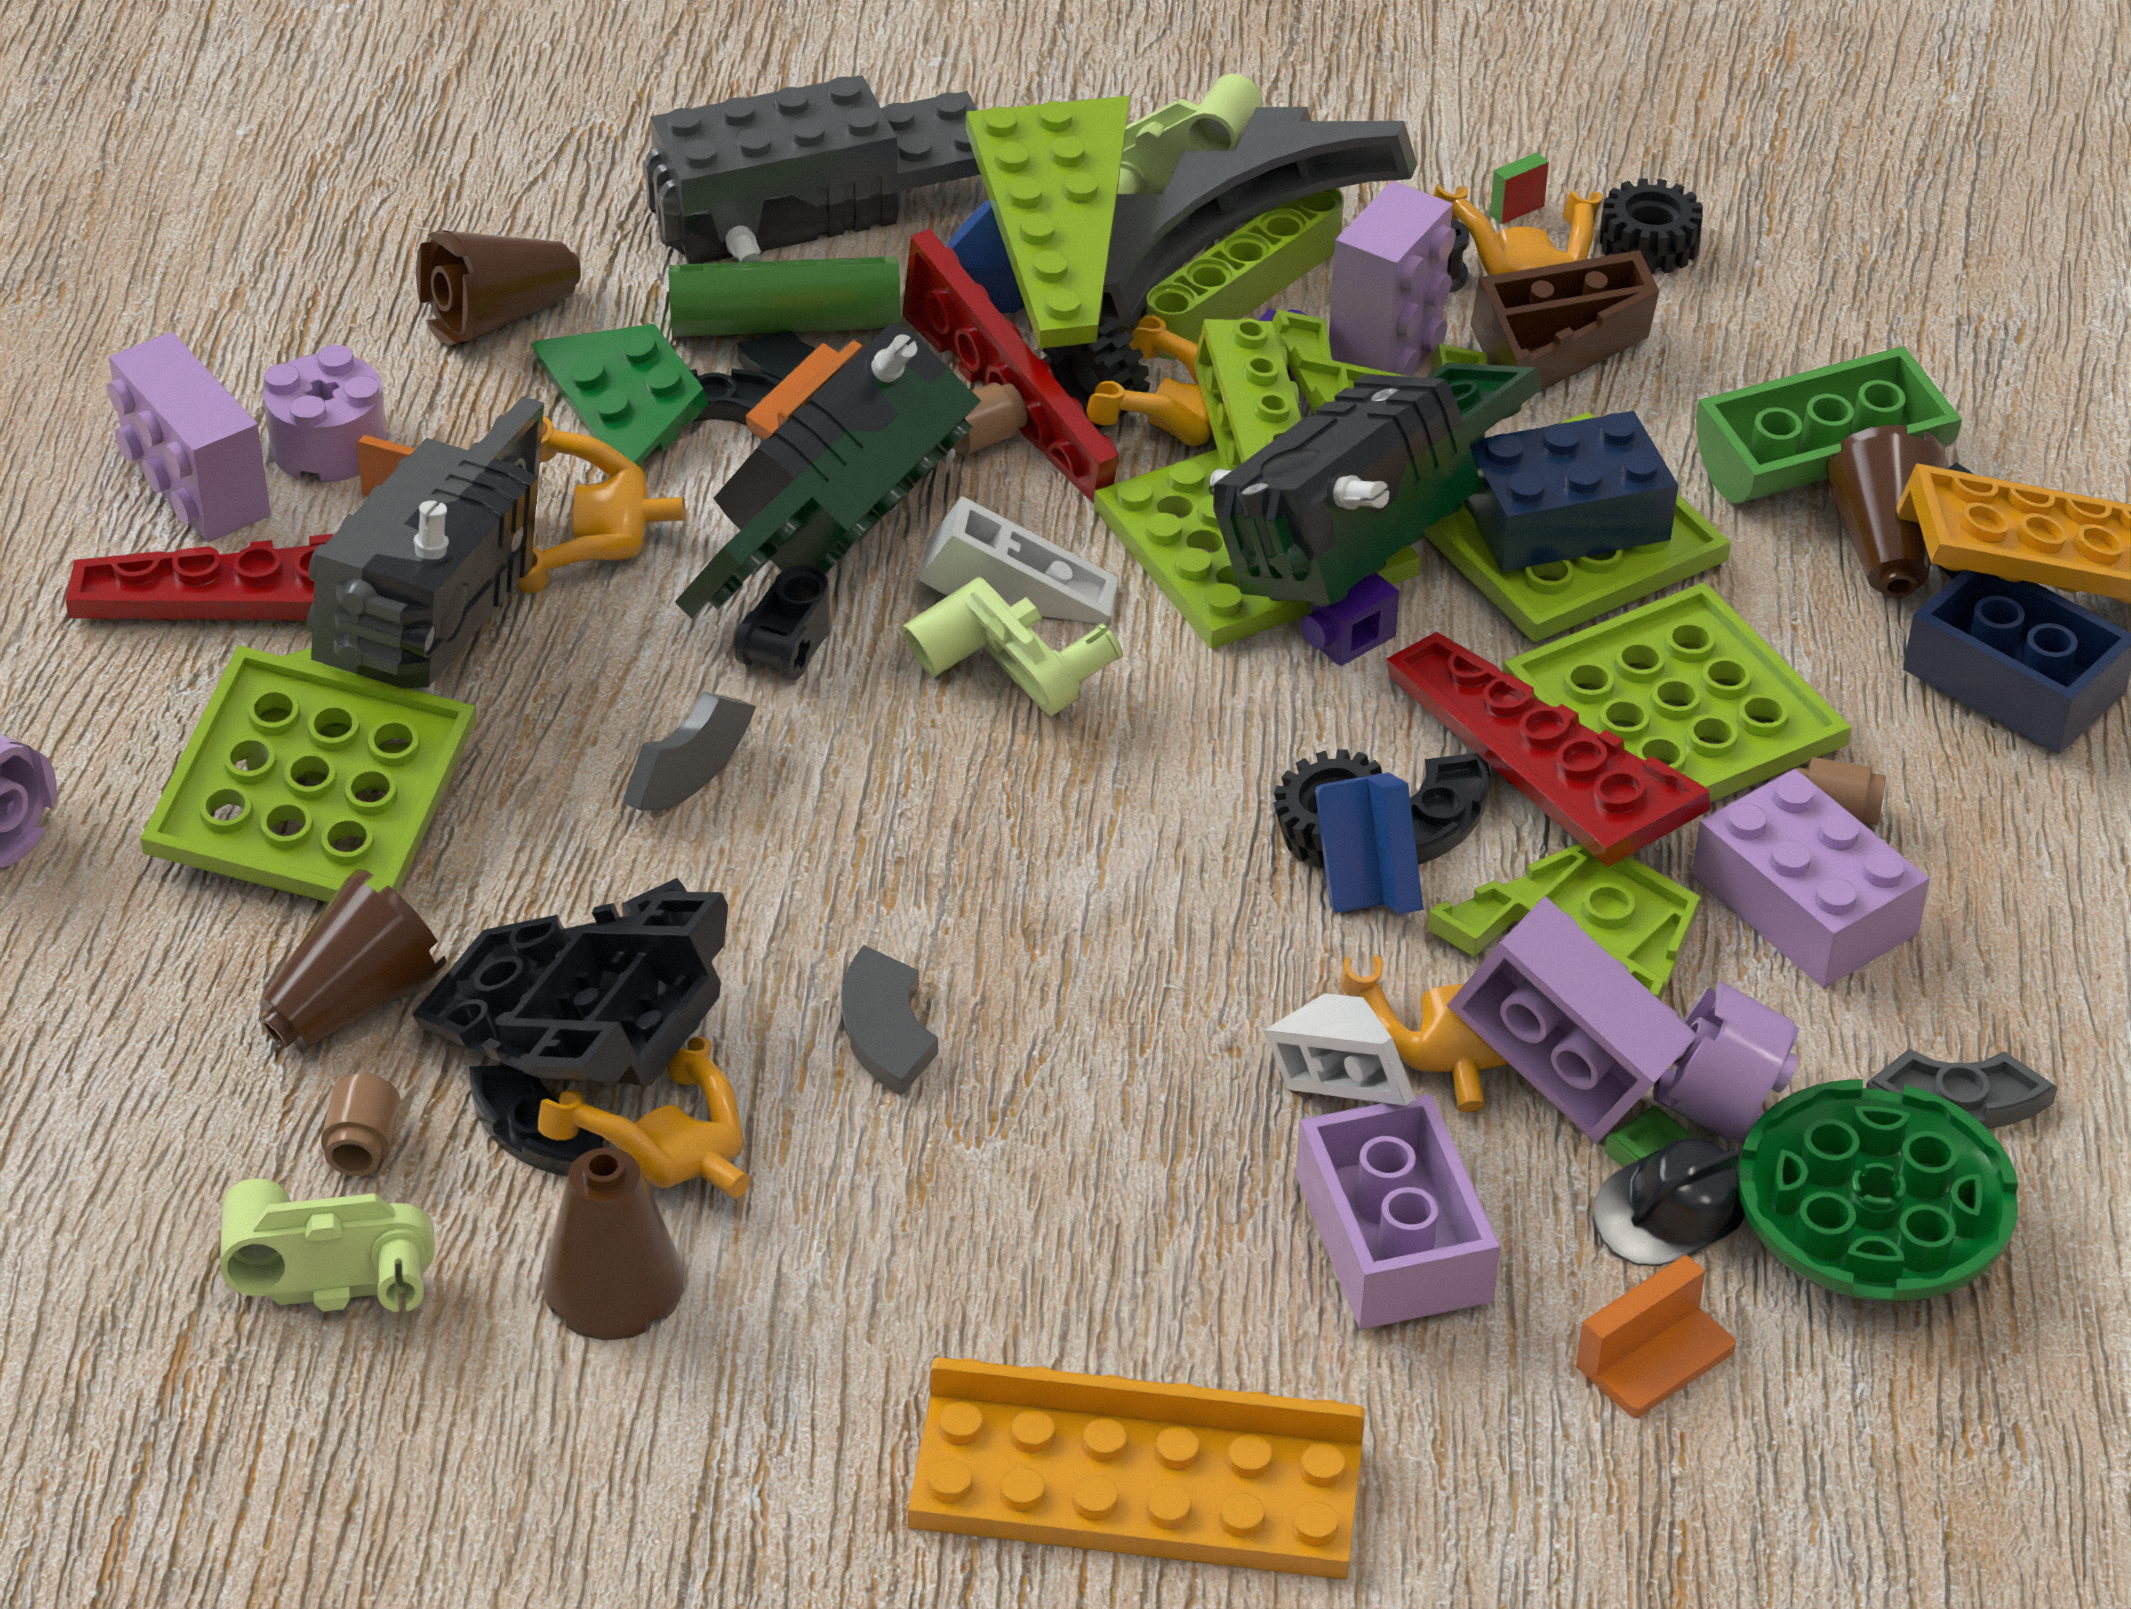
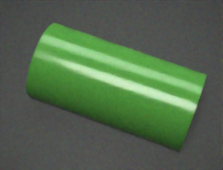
[668,256,901,337]
[1696,346,1962,503]

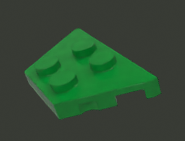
[531,324,708,466]

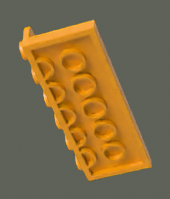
[1896,463,2131,604]
[908,1357,1365,1580]

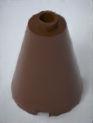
[415,230,581,346]
[1827,425,1947,597]
[259,869,447,1049]
[543,1148,684,1340]

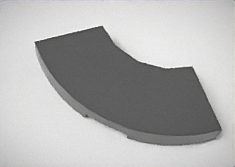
[623,691,756,811]
[842,945,938,1095]
[1866,1049,2058,1129]

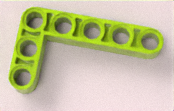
[1146,188,1344,359]

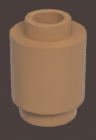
[953,382,1027,456]
[1796,757,1886,826]
[321,1072,400,1176]

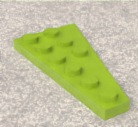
[966,95,1130,349]

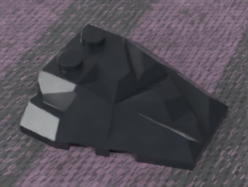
[412,891,728,1085]

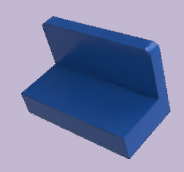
[1315,772,1424,914]

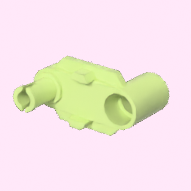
[1117,73,1263,194]
[901,577,1124,716]
[220,1178,435,1312]

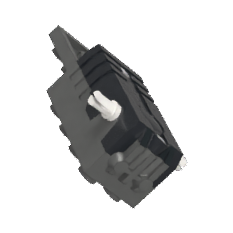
[642,75,981,264]
[306,396,544,695]

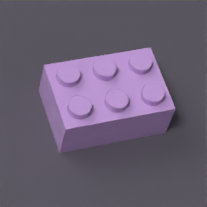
[1329,181,1456,377]
[107,331,271,543]
[1691,768,1930,988]
[1446,896,1698,1144]
[1296,1093,1500,1330]

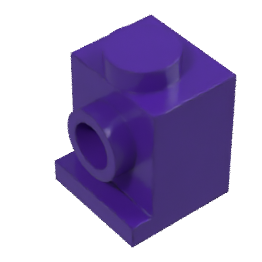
[1301,573,1400,666]

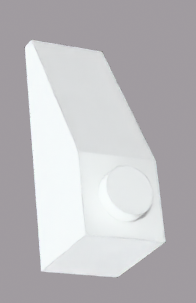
[918,496,1118,624]
[1264,993,1416,1106]

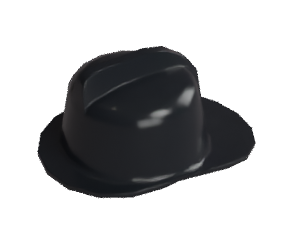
[1593,1137,1745,1266]

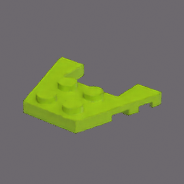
[1272,309,1488,415]
[1427,843,1700,1001]

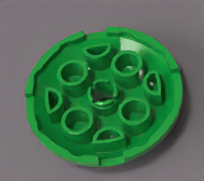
[1738,1079,2018,1302]

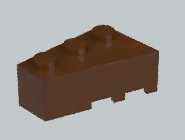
[1470,250,1660,393]

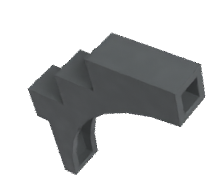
[1100,107,1417,327]

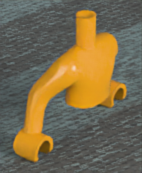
[1432,185,1602,276]
[1087,315,1213,446]
[517,416,686,594]
[1340,955,1509,1113]
[538,1036,750,1199]

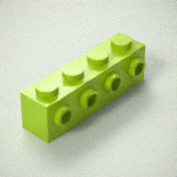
[1194,318,1304,471]

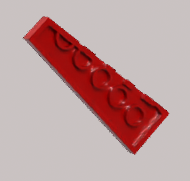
[902,229,1119,503]
[66,534,333,621]
[1386,631,1711,867]

